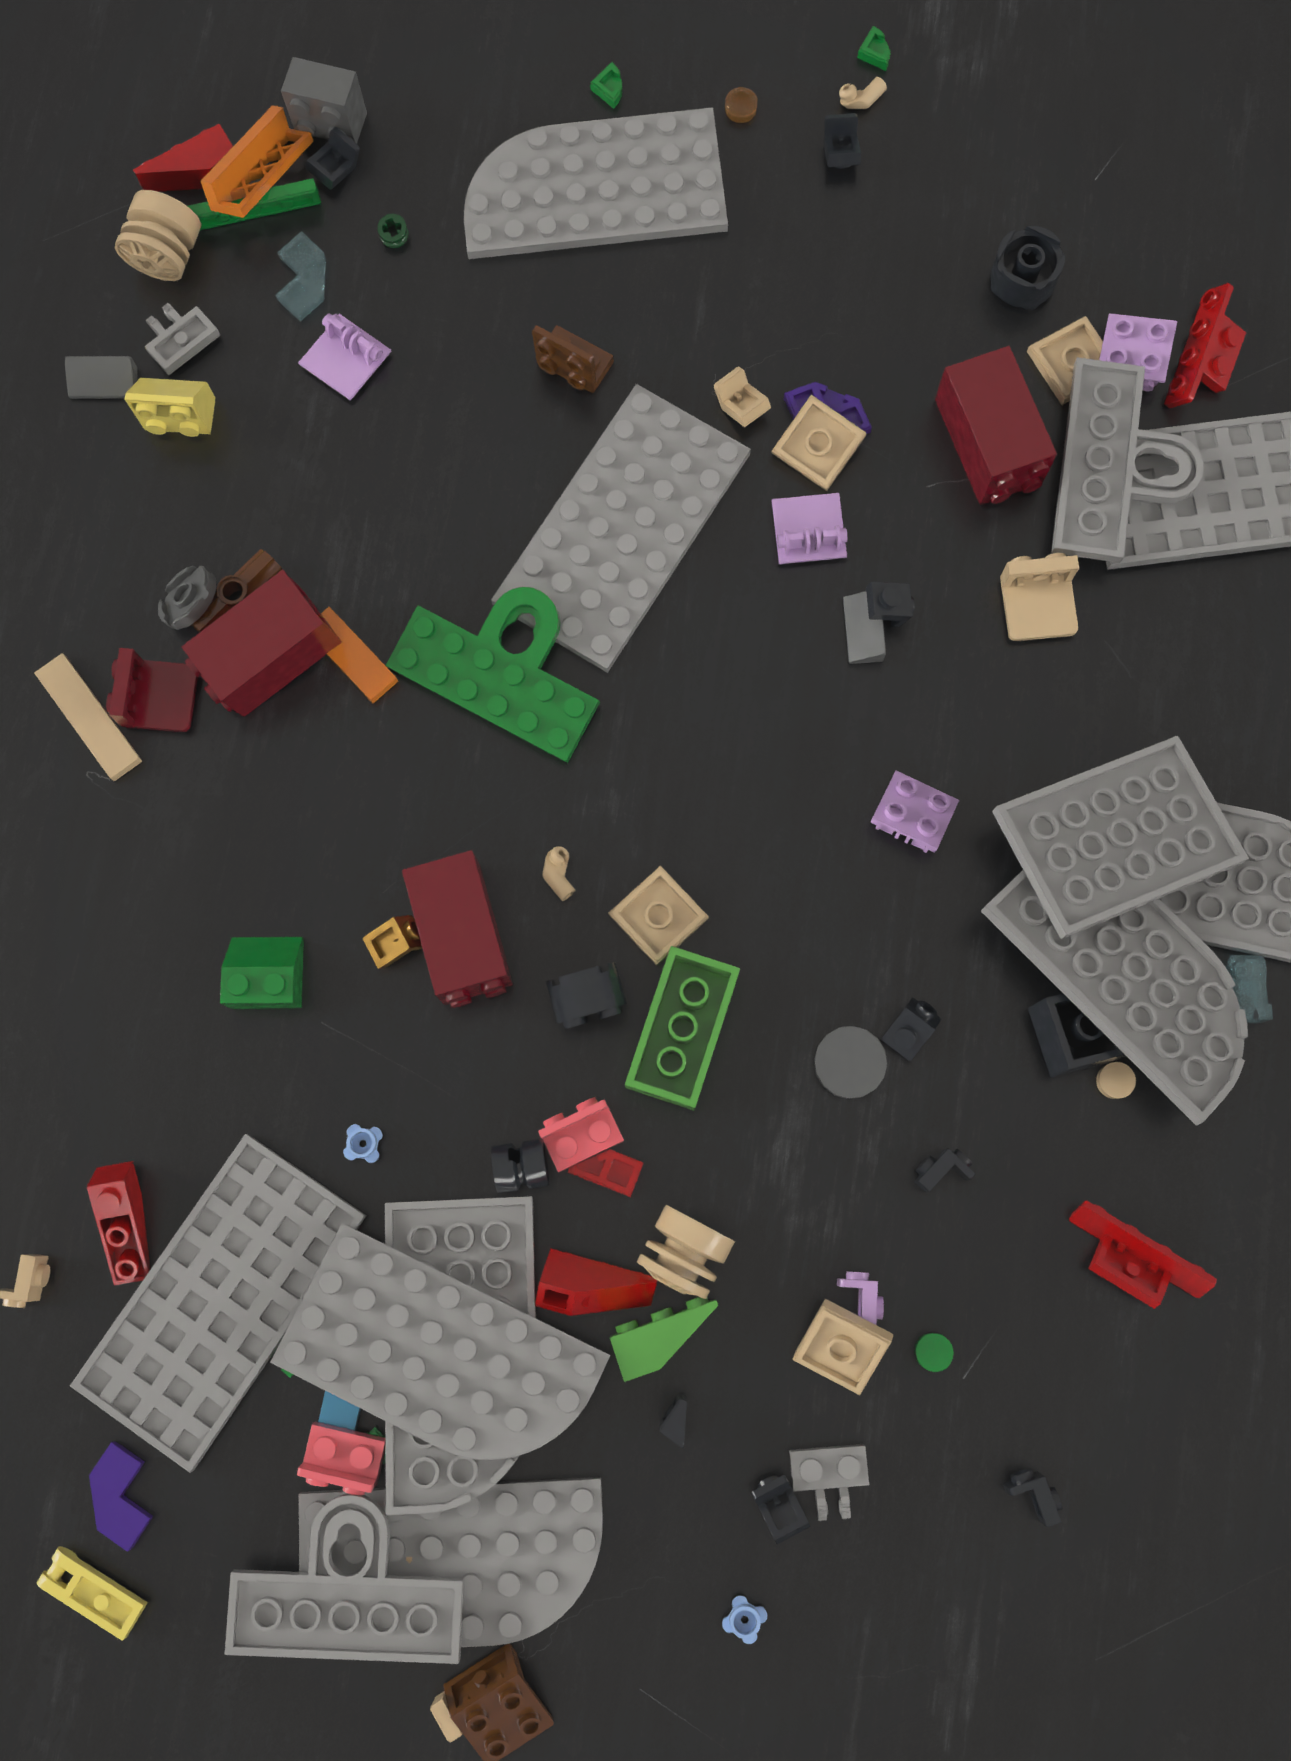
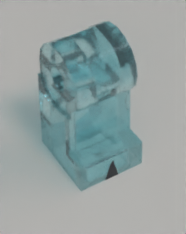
[1227,955,1273,1023]

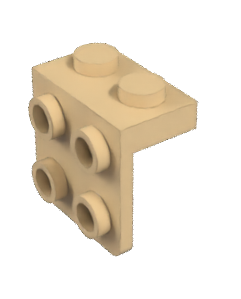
[1000,553,1079,641]

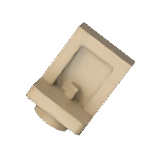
[714,367,771,427]
[0,1254,50,1308]

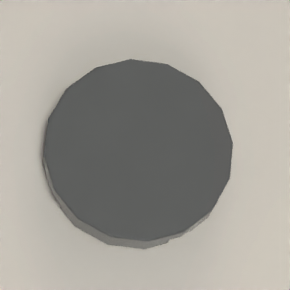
[158,565,216,630]
[814,1026,887,1099]

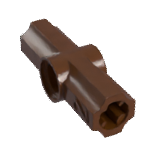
[191,549,282,633]

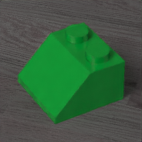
[220,937,304,1009]

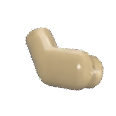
[839,77,887,109]
[542,846,576,901]

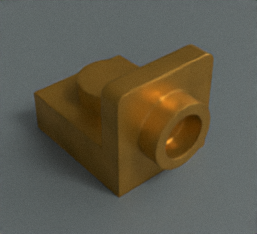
[363,915,422,969]

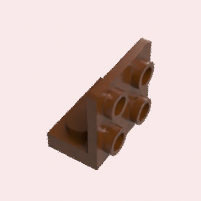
[532,325,614,394]
[443,1643,554,1761]

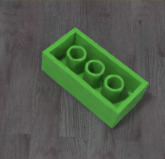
[625,946,740,1111]

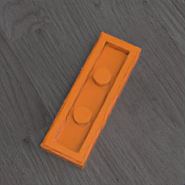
[321,607,398,704]

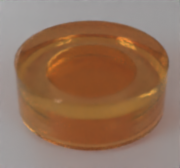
[725,87,757,123]

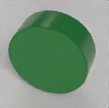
[914,1333,954,1372]

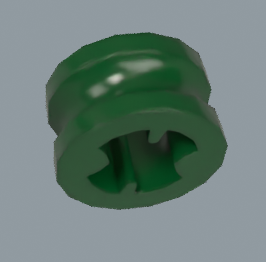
[377,214,409,248]

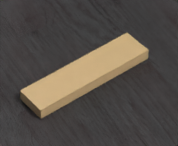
[34,653,142,781]

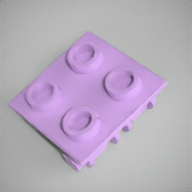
[298,313,391,401]
[1099,313,1177,391]
[772,493,847,564]
[870,770,959,853]

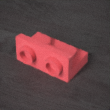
[538,1097,624,1173]
[297,1421,386,1496]

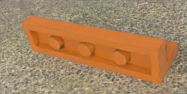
[201,105,313,218]

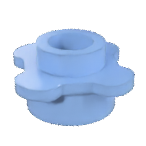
[343,1124,383,1163]
[722,1595,767,1644]

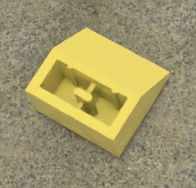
[125,378,215,437]

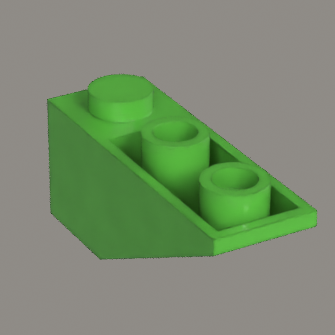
[610,1297,718,1382]

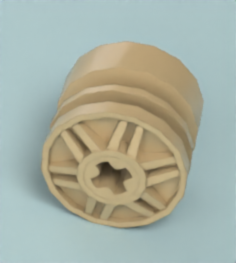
[115,190,202,281]
[637,1205,735,1299]

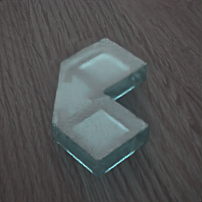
[276,231,326,322]

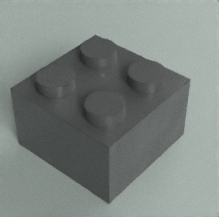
[281,57,367,144]

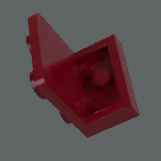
[106,648,198,732]

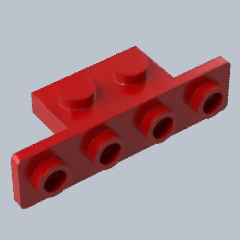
[1164,283,1246,408]
[1069,1201,1217,1309]

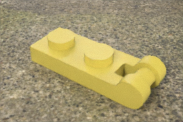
[36,1546,148,1641]

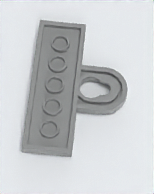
[1051,357,1204,563]
[225,1494,464,1664]

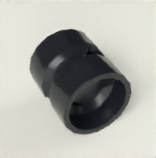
[491,1139,550,1193]

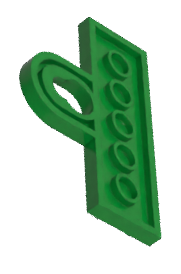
[386,587,600,763]

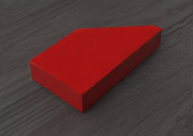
[568,1149,644,1197]

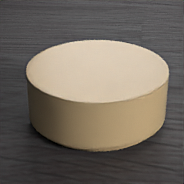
[1096,1062,1136,1099]

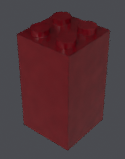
[935,346,1057,505]
[181,569,342,717]
[402,850,513,1008]

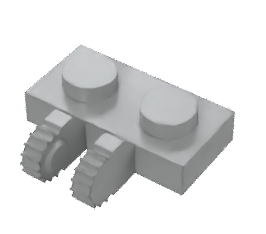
[145,303,220,375]
[789,1444,869,1521]

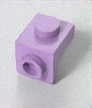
[837,1271,884,1325]

